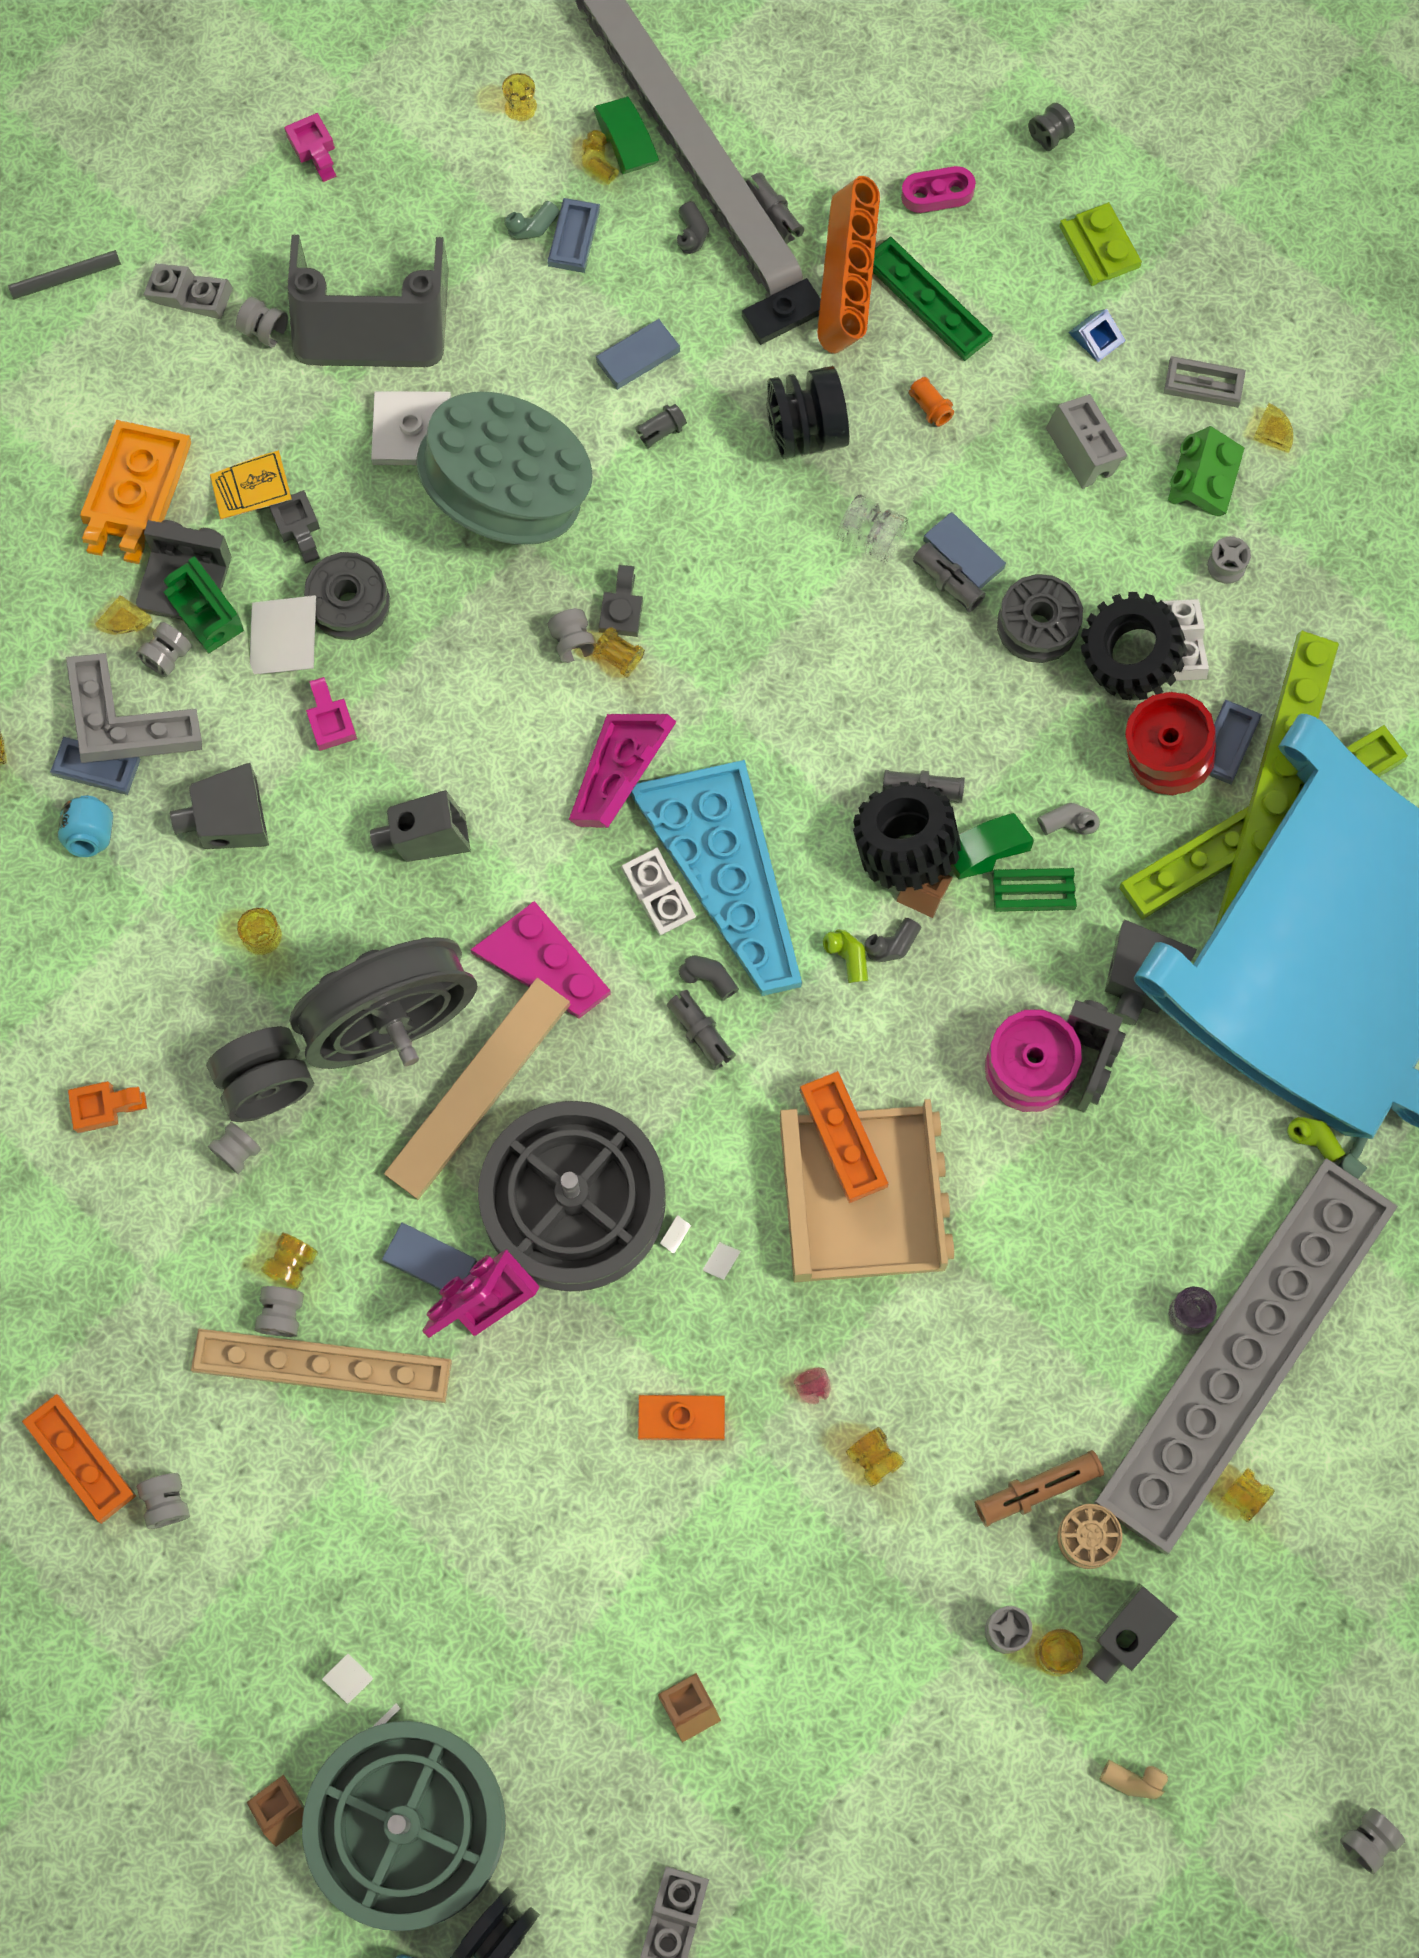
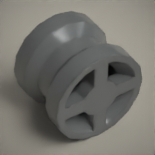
[1028,103,1075,151]

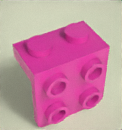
[422,1249,540,1338]

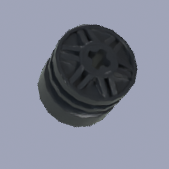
[766,366,850,459]

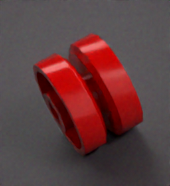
[1125,692,1216,795]

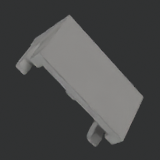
[1046,394,1127,489]

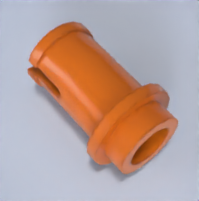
[908,377,954,426]

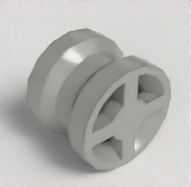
[1207,536,1251,584]
[208,1122,261,1174]

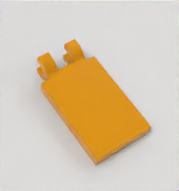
[80,420,191,564]

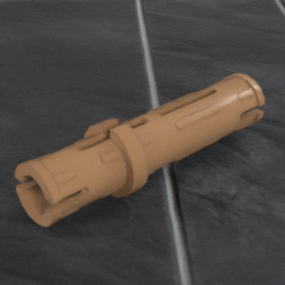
[974,1450,1104,1527]

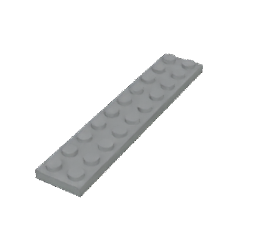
[1093,1158,1398,1555]

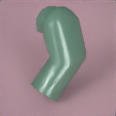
[505,201,560,240]

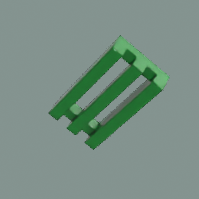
[992,868,1077,912]

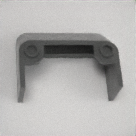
[288,235,449,367]

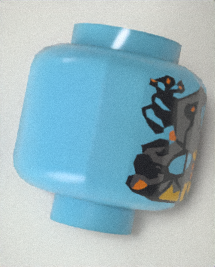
[58,795,113,857]

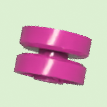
[985,1009,1082,1112]

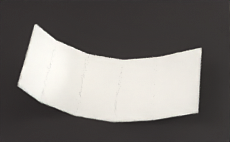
[660,1215,741,1280]
[322,1654,401,1727]

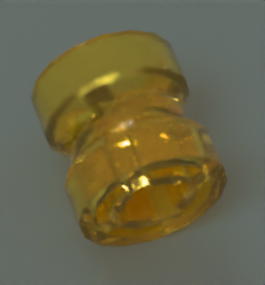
[260,1232,318,1290]
[845,1426,906,1488]
[1034,1629,1083,1677]

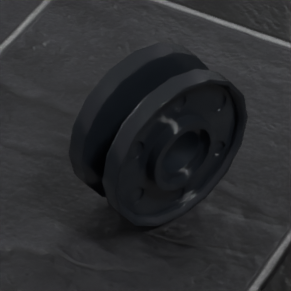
[450,1887,540,1958]

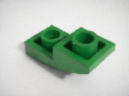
[593,96,659,175]
[950,813,1034,880]

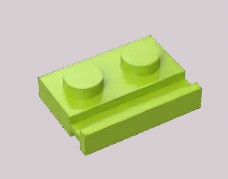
[1059,202,1142,286]

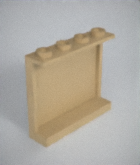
[780,1099,954,1283]

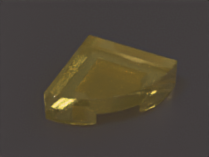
[1253,403,1293,453]
[95,595,153,635]

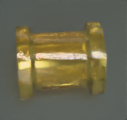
[502,73,537,121]
[592,627,645,678]

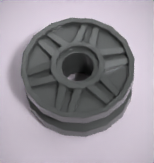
[304,552,391,640]
[997,574,1083,663]

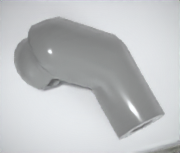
[1037,803,1100,835]

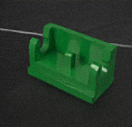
[163,556,244,654]

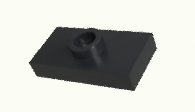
[742,278,821,345]

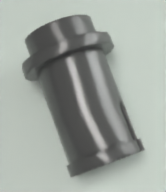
[635,404,687,448]

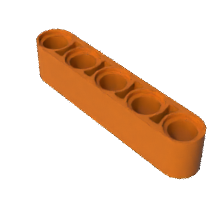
[817,176,880,354]

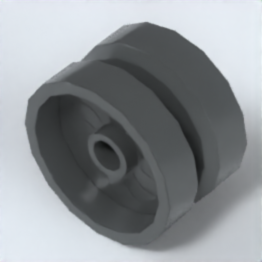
[206,1026,315,1122]

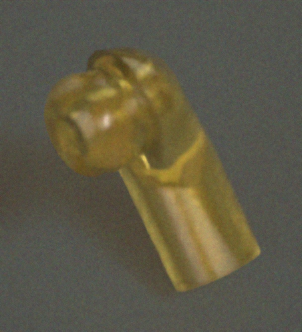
[582,130,619,185]

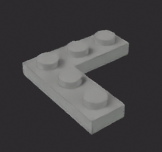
[66,653,202,763]

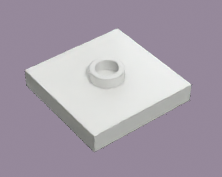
[371,391,452,465]

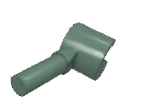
[1338,1137,1368,1179]

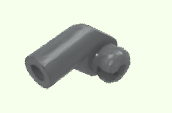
[677,201,709,254]
[864,918,922,963]
[679,955,739,1001]

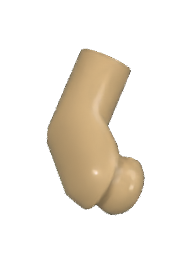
[1099,1760,1168,1799]

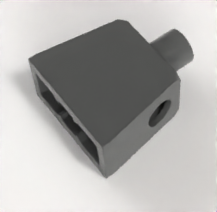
[170,763,269,849]
[370,790,471,862]
[1105,919,1197,1025]
[1086,1583,1178,1684]

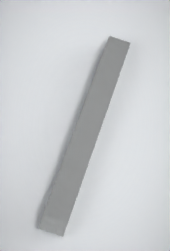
[575,0,803,298]

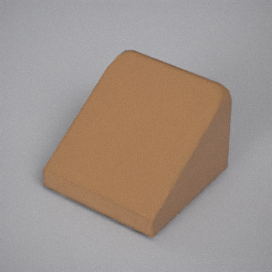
[896,875,953,918]
[658,1673,721,1743]
[246,1775,304,1847]

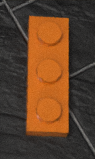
[799,1071,889,1203]
[22,1394,136,1524]

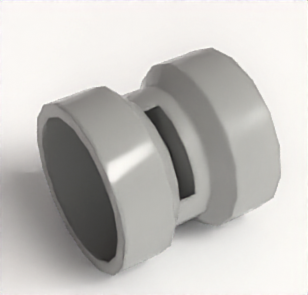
[236,297,288,348]
[547,608,597,663]
[136,622,192,678]
[255,1286,304,1337]
[136,1473,190,1529]
[985,1606,1033,1654]
[1340,1808,1405,1874]

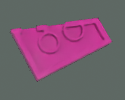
[569,714,676,828]
[471,901,611,1019]

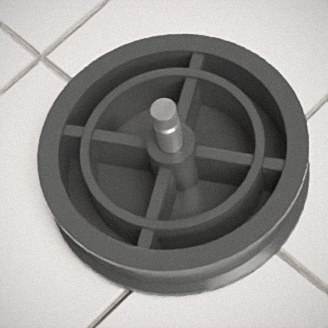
[289,937,478,1069]
[478,1101,666,1292]

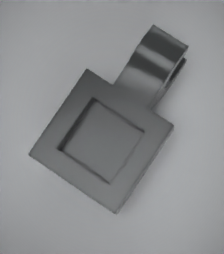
[269,490,320,564]
[599,565,643,637]

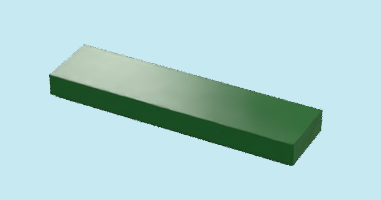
[873,236,993,361]

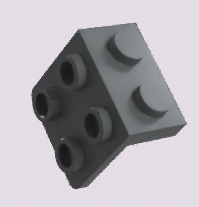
[136,520,232,620]
[1066,1000,1126,1112]

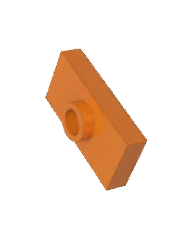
[638,1395,725,1441]

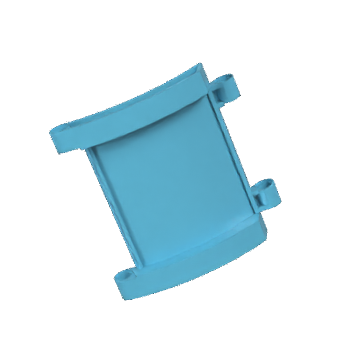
[1134,714,1419,1139]

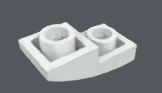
[1163,599,1209,681]
[621,847,696,936]

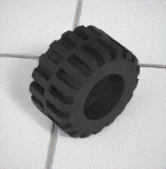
[1081,592,1187,701]
[853,781,961,891]

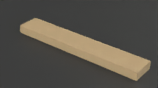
[384,978,571,1200]
[191,1329,452,1403]

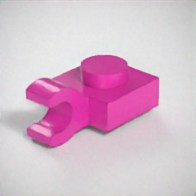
[284,113,337,182]
[306,677,357,751]

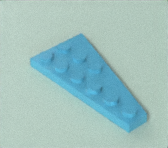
[630,760,802,996]

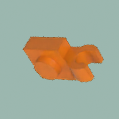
[68,1081,147,1133]

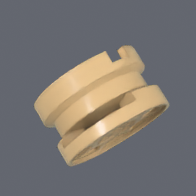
[1057,1504,1122,1569]

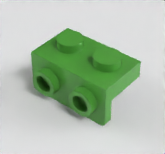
[1168,426,1245,516]

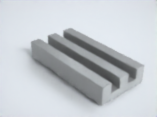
[1163,356,1246,408]

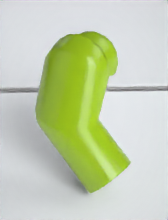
[823,929,868,983]
[1287,1117,1346,1162]

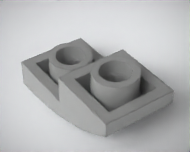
[143,263,233,319]
[640,1866,709,1958]

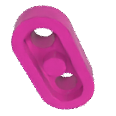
[901,166,976,213]

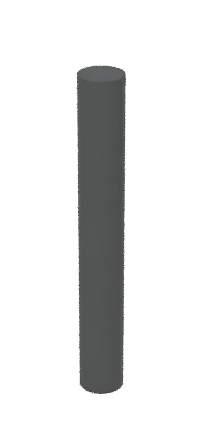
[8,250,121,300]

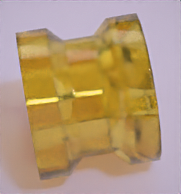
[237,908,282,955]
[1220,1467,1275,1523]

